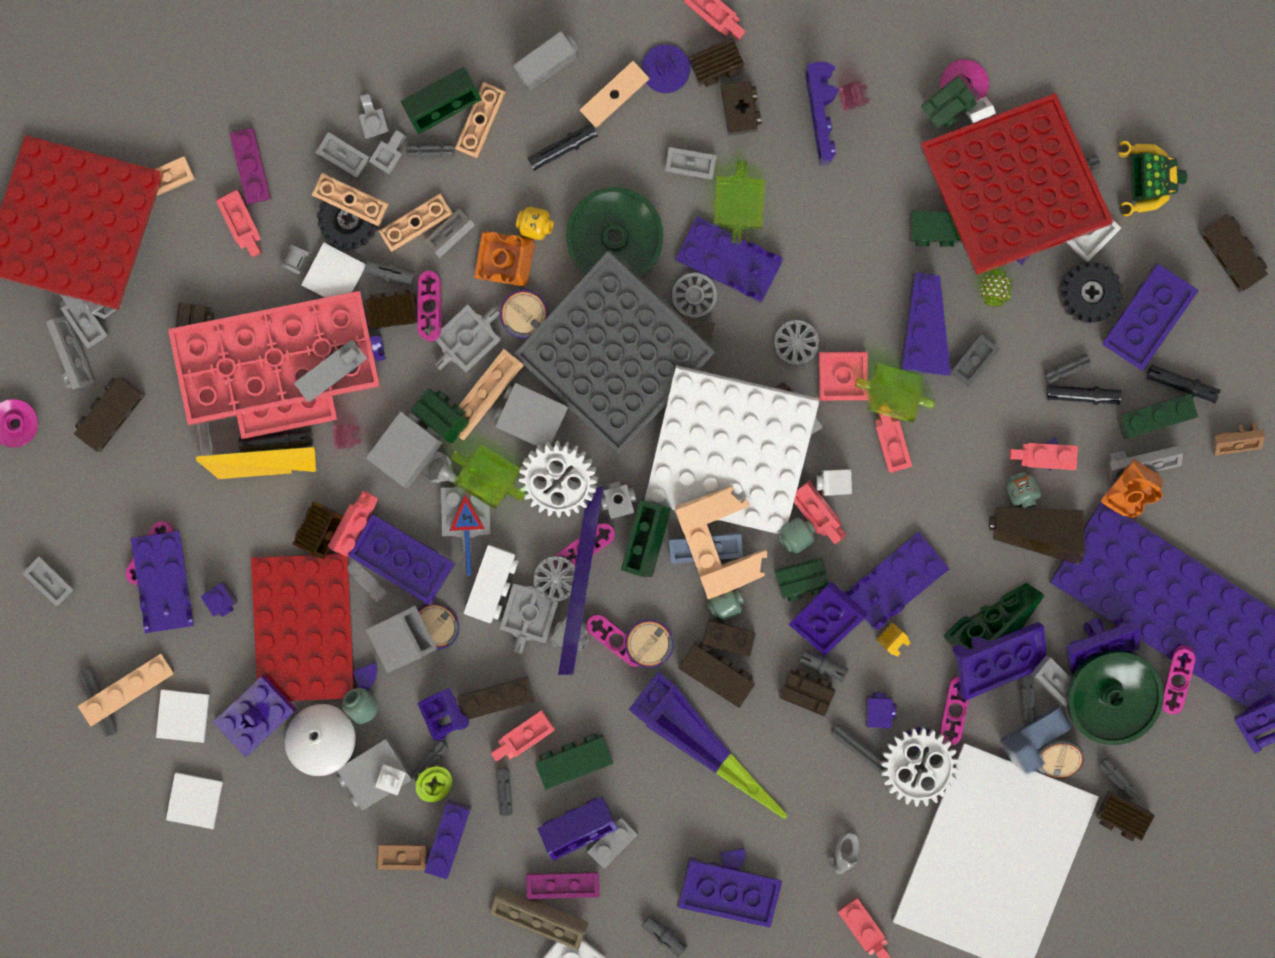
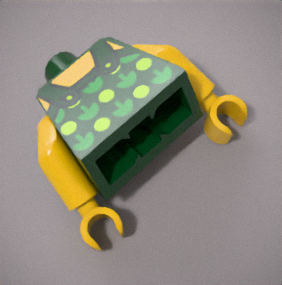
[1118,141,1188,216]

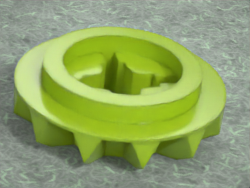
[414,764,452,802]

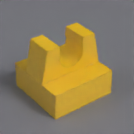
[876,623,911,657]

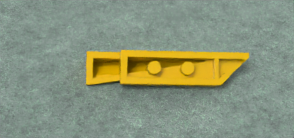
[196,447,316,479]

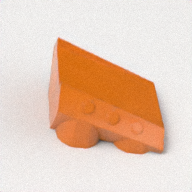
[474,231,536,287]
[1101,458,1163,519]

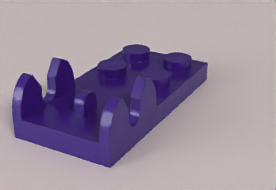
[804,62,839,166]
[675,216,783,303]
[1102,263,1199,371]
[348,514,456,605]
[131,530,194,634]
[844,532,949,630]
[953,622,1046,700]
[676,857,782,928]

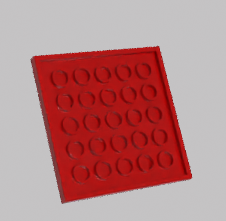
[920,93,1113,275]
[0,135,164,310]

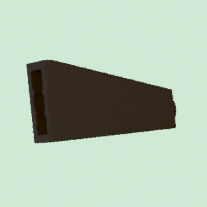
[989,507,1085,564]

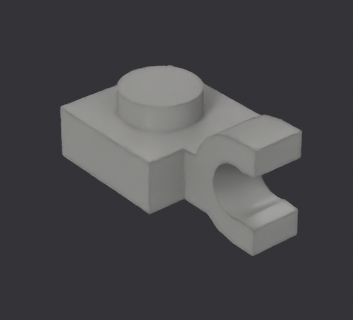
[359,94,389,139]
[369,130,407,175]

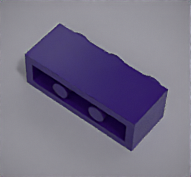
[537,797,618,861]
[424,799,471,880]

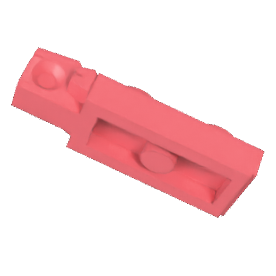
[684,0,746,41]
[216,190,262,258]
[874,404,912,473]
[1009,443,1078,470]
[794,480,846,544]
[328,491,378,558]
[491,710,555,761]
[838,897,890,958]

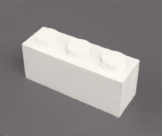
[464,545,519,623]

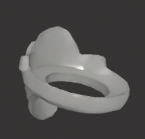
[422,452,459,483]
[828,833,859,874]

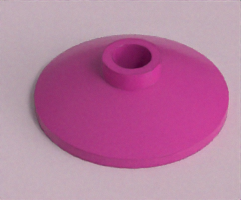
[940,59,989,101]
[0,399,38,448]

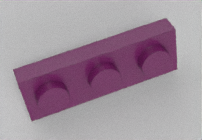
[229,128,271,205]
[526,872,599,899]

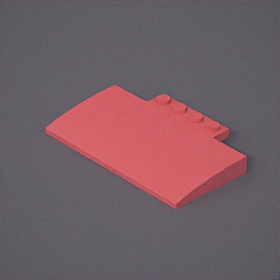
[168,291,380,439]

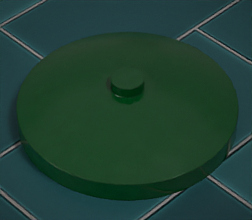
[566,187,663,278]
[1066,650,1164,745]

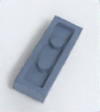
[669,532,743,564]

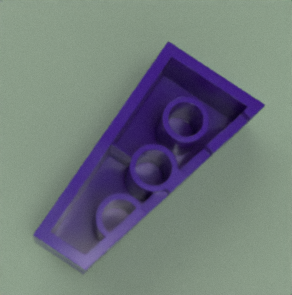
[900,273,951,376]

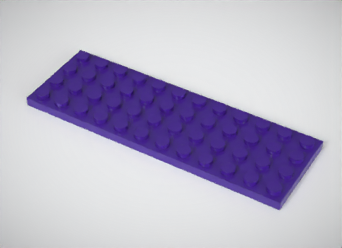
[1050,502,1275,709]

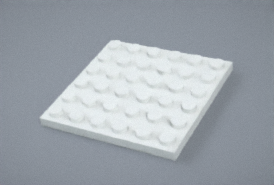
[645,365,819,534]

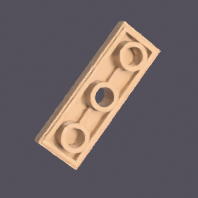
[580,61,650,128]
[455,82,506,159]
[312,173,389,226]
[379,194,453,252]

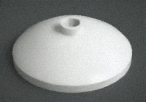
[285,704,356,776]

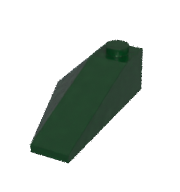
[943,583,1044,649]

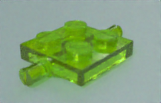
[713,161,765,244]
[854,363,935,423]
[450,444,526,510]

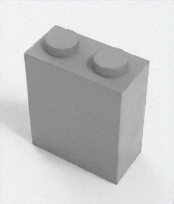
[513,31,577,92]
[493,383,569,449]
[366,412,443,489]
[366,606,437,673]
[336,737,413,811]

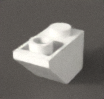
[816,470,852,495]

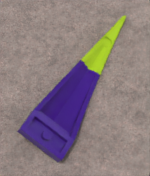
[628,672,787,818]

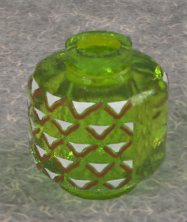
[979,270,1012,307]

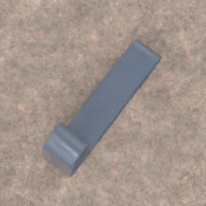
[1000,706,1072,774]

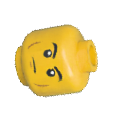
[516,206,554,240]

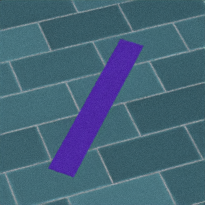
[558,487,603,675]

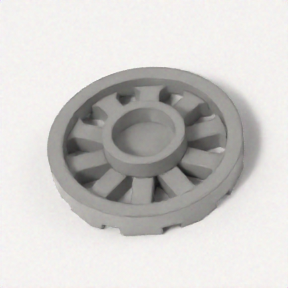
[672,273,717,318]
[774,320,819,365]
[533,556,575,601]

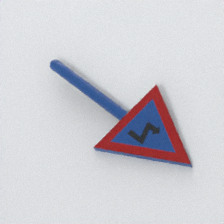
[449,494,485,576]

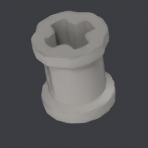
[280,244,309,274]

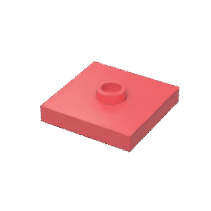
[819,352,868,401]

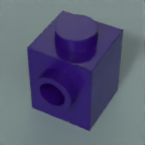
[200,582,238,617]
[865,692,897,728]

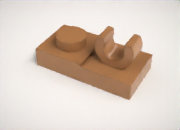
[1212,423,1265,456]
[376,844,426,870]

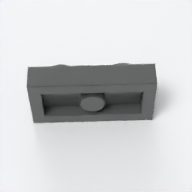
[950,334,1000,387]

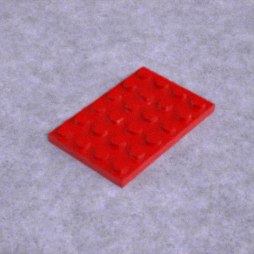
[251,554,355,701]

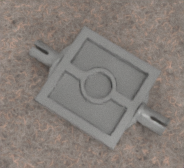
[434,304,501,373]
[441,470,490,552]
[500,573,558,654]

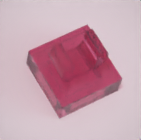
[839,81,870,111]
[333,423,361,449]

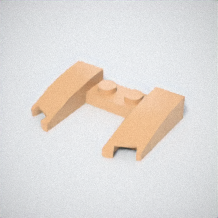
[675,486,767,599]

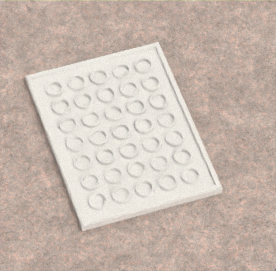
[892,743,1099,958]

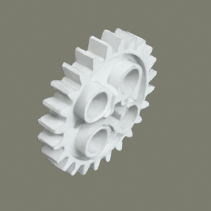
[519,441,598,517]
[880,727,960,807]

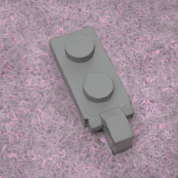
[59,295,109,349]

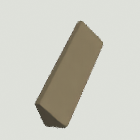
[490,887,589,950]

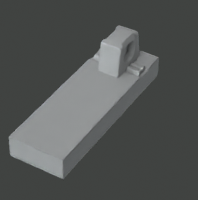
[46,316,95,390]
[294,340,367,403]
[1109,446,1183,482]

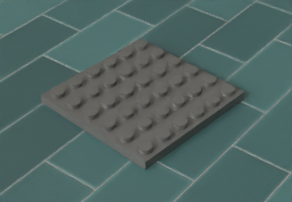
[514,250,717,454]

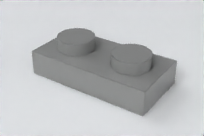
[316,132,370,178]
[665,147,717,180]
[424,208,475,258]
[22,556,75,607]
[1031,656,1071,706]
[587,817,638,869]

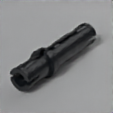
[527,123,598,171]
[1146,364,1220,404]
[1046,385,1121,405]
[239,429,313,453]

